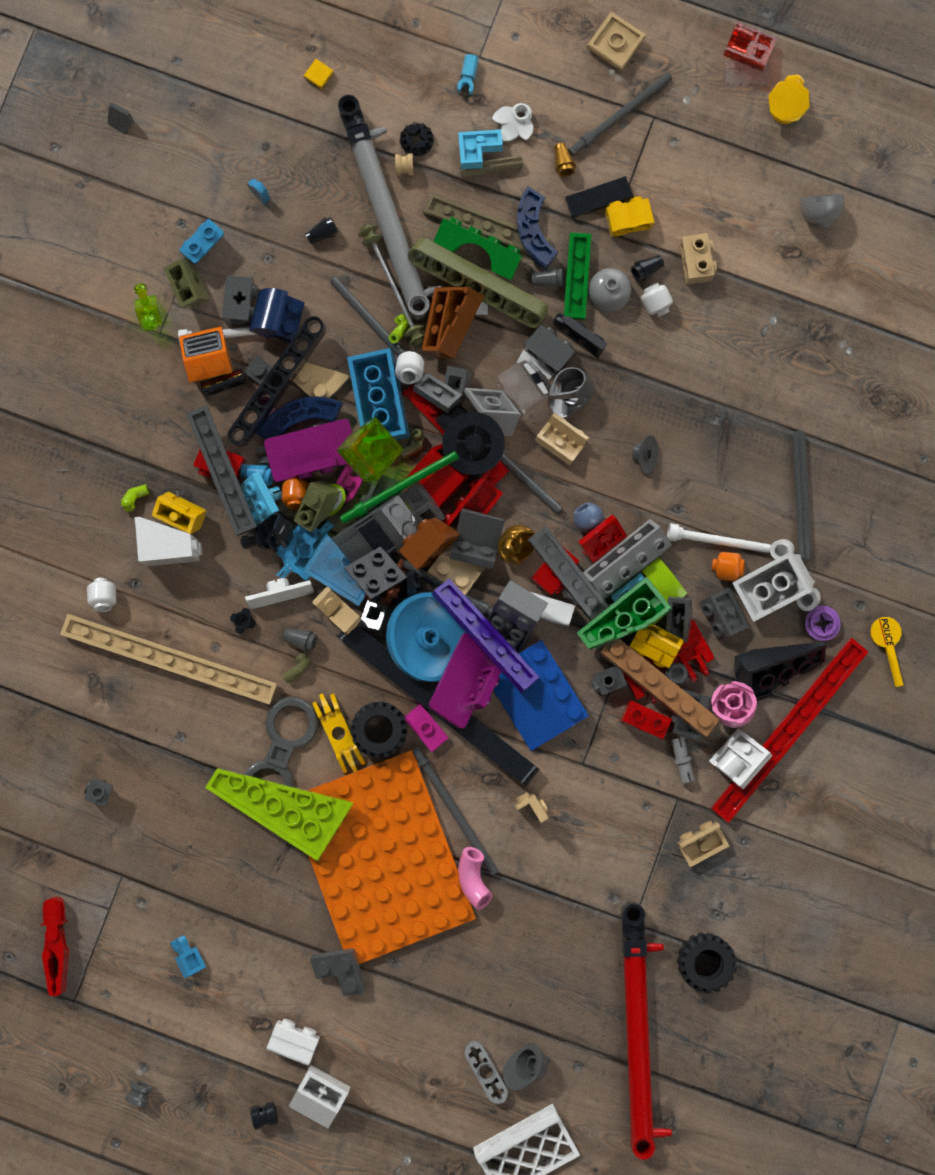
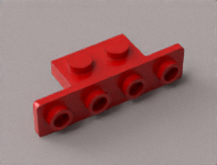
[442,462,504,526]

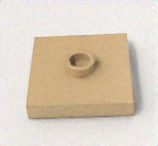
[587,12,646,72]

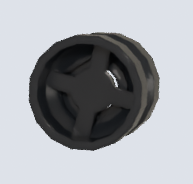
[250,1101,278,1130]

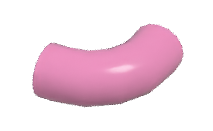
[458,847,493,910]

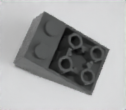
[487,580,549,653]

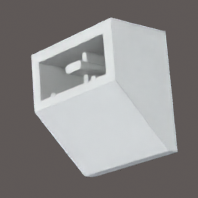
[288,1065,350,1129]

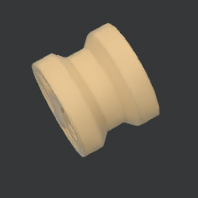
[395,154,413,176]

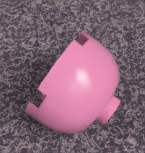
[711,681,757,728]

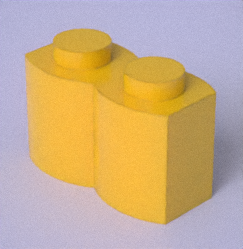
[605,196,655,237]

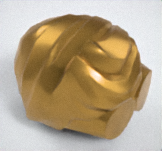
[498,524,535,565]

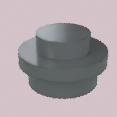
[665,663,688,685]

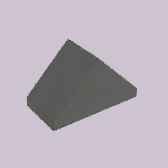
[666,596,693,642]

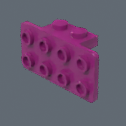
[264,419,359,482]
[429,633,502,729]

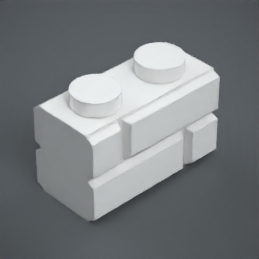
[266,1019,320,1066]

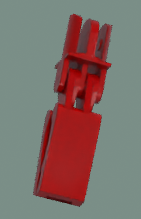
[40,896,69,996]

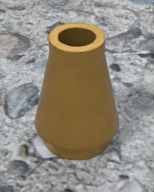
[554,143,576,177]

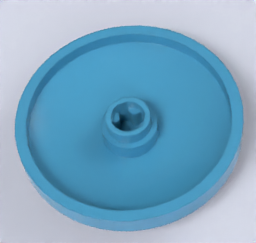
[386,592,466,682]

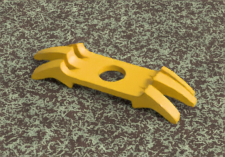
[312,693,366,773]

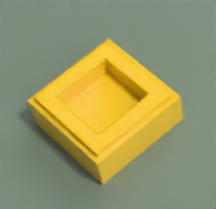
[304,59,334,90]

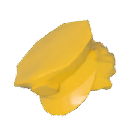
[768,74,810,124]

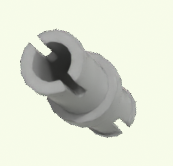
[670,736,695,783]

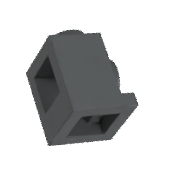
[444,366,475,398]
[359,601,393,637]
[591,666,627,695]

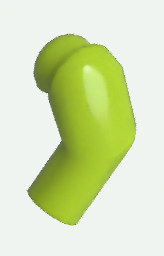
[388,314,409,343]
[121,484,149,512]

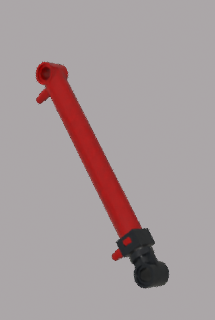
[621,901,672,1160]

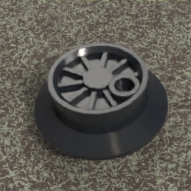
[442,412,505,475]

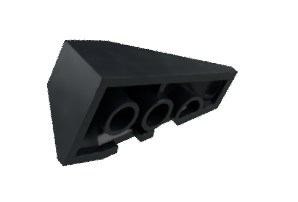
[734,642,826,701]

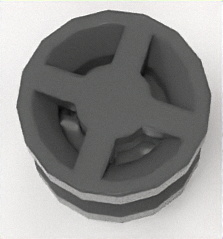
[125,1080,153,1107]

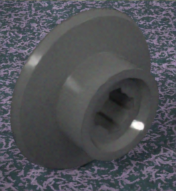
[632,435,659,474]

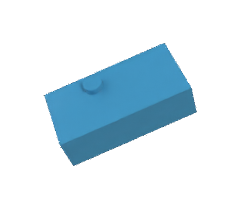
[347,348,410,447]

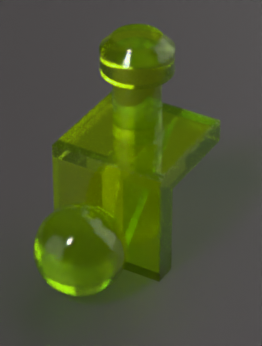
[134,283,163,331]

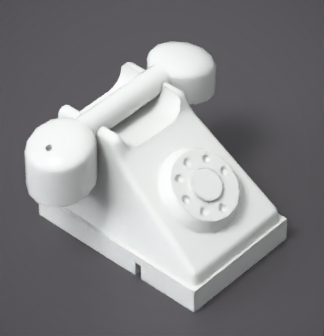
[733,539,821,622]

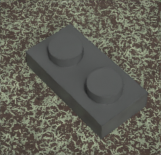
[244,355,291,387]
[414,373,462,413]

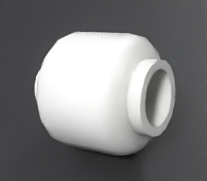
[641,283,673,317]
[395,351,424,384]
[87,578,117,612]

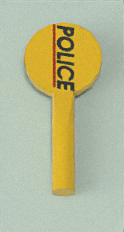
[870,617,904,687]

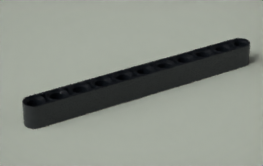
[337,625,540,787]

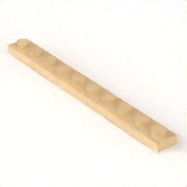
[60,614,278,705]

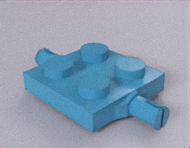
[276,520,334,581]

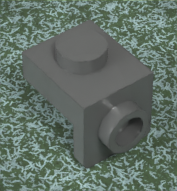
[84,778,113,806]

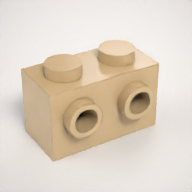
[679,233,717,285]

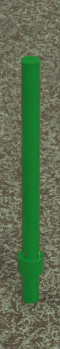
[340,451,459,524]

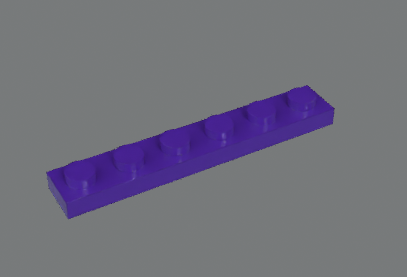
[432,578,539,693]

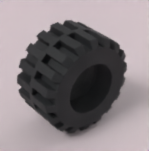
[350,701,408,758]
[677,932,737,994]

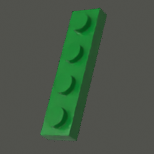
[564,232,591,321]

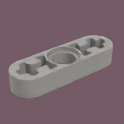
[465,1041,508,1104]

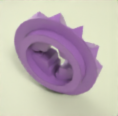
[804,606,840,641]

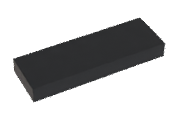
[565,176,633,219]

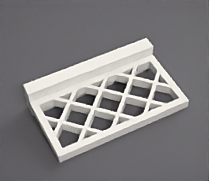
[473,1104,580,1175]

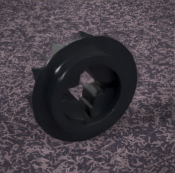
[400,122,434,156]

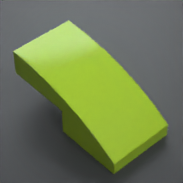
[641,557,688,602]

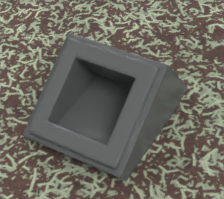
[108,103,134,134]

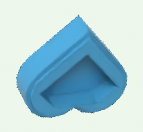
[247,179,270,205]

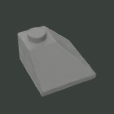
[464,388,521,436]

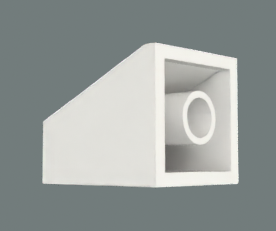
[135,517,203,566]

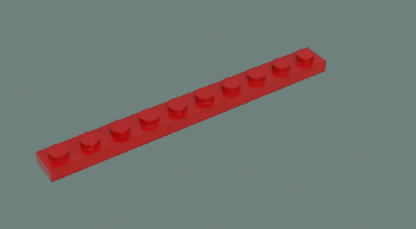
[711,638,869,823]

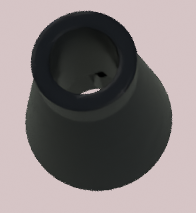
[305,217,339,245]
[631,255,664,282]

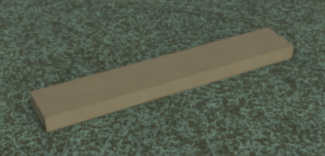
[423,193,551,255]

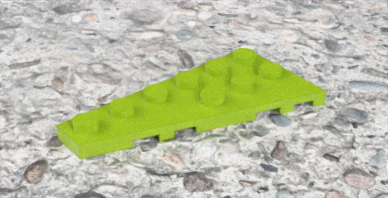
[205,768,355,861]

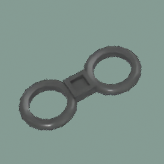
[244,696,318,787]

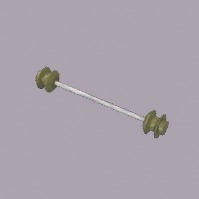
[358,224,425,347]

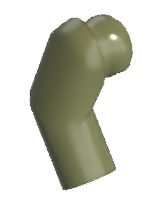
[400,429,425,459]
[282,653,310,683]

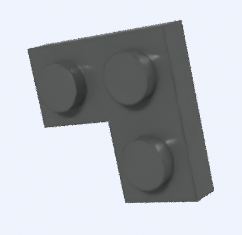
[310,948,367,996]

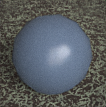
[573,502,604,533]

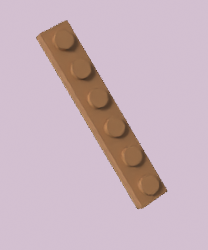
[600,638,720,738]

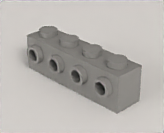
[583,519,672,599]

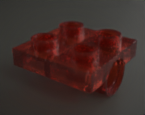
[723,22,777,71]

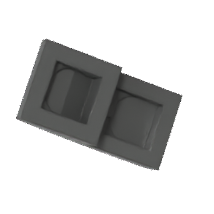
[400,481,445,522]

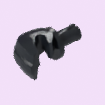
[240,514,294,553]

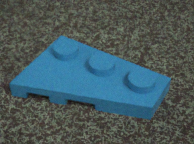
[303,533,365,606]

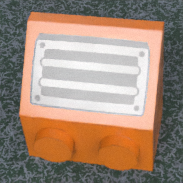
[179,326,233,383]

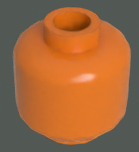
[282,477,309,510]
[712,552,745,582]

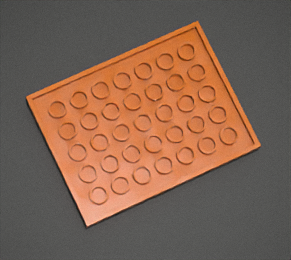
[307,750,476,964]

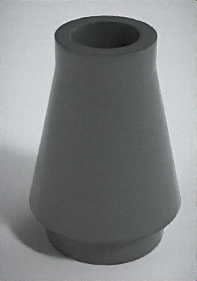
[532,267,564,289]
[283,628,318,652]

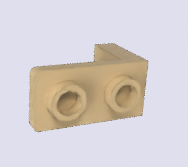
[312,587,362,635]

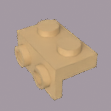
[534,413,589,466]
[514,792,550,823]
[676,820,729,867]

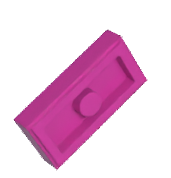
[404,704,449,752]

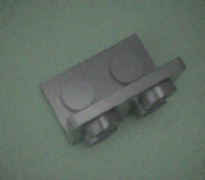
[450,509,505,569]

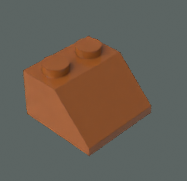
[399,518,461,570]

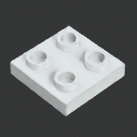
[709,728,773,789]

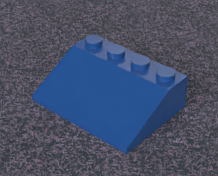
[493,640,589,751]

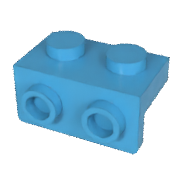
[179,218,224,264]

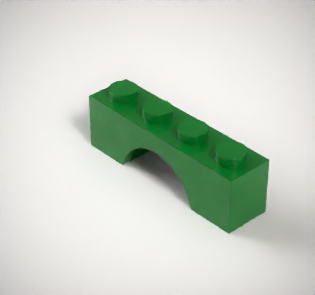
[433,216,524,280]

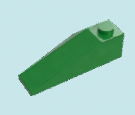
[577,577,673,650]

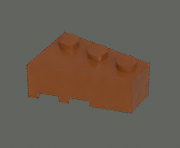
[422,287,484,359]

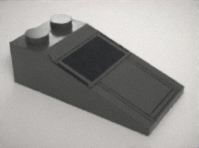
[332,494,419,563]

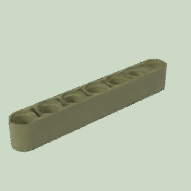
[408,238,548,328]

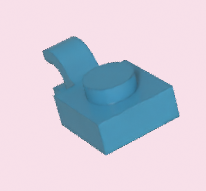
[170,935,206,979]

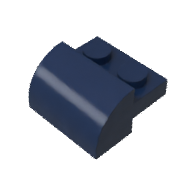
[249,288,305,343]

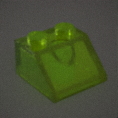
[336,417,404,482]

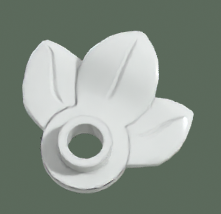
[492,103,533,141]

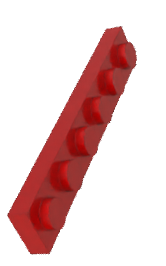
[403,383,509,486]

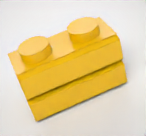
[152,491,207,534]
[630,624,684,668]

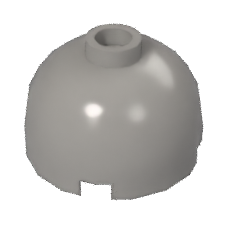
[800,193,844,228]
[588,268,631,313]

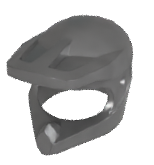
[549,367,595,419]

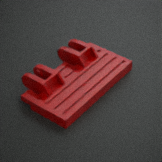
[622,620,715,703]

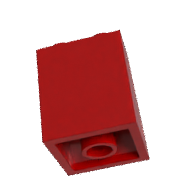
[403,444,474,509]

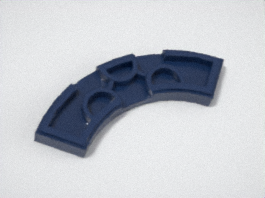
[517,186,558,271]
[256,397,344,439]

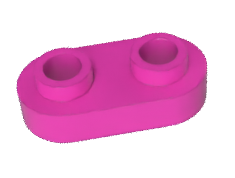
[336,462,366,504]

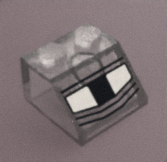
[497,357,552,417]

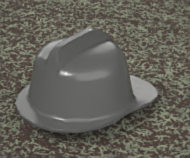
[503,1043,551,1091]

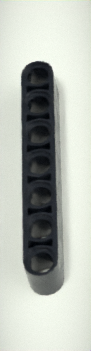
[228,316,326,447]

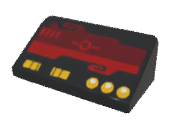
[201,368,247,397]

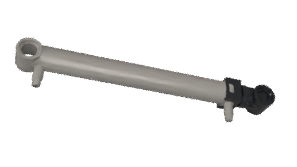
[338,94,442,321]

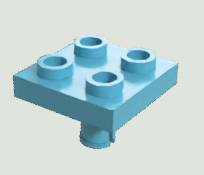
[240,471,282,525]

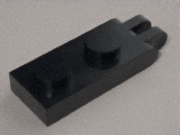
[553,313,607,358]

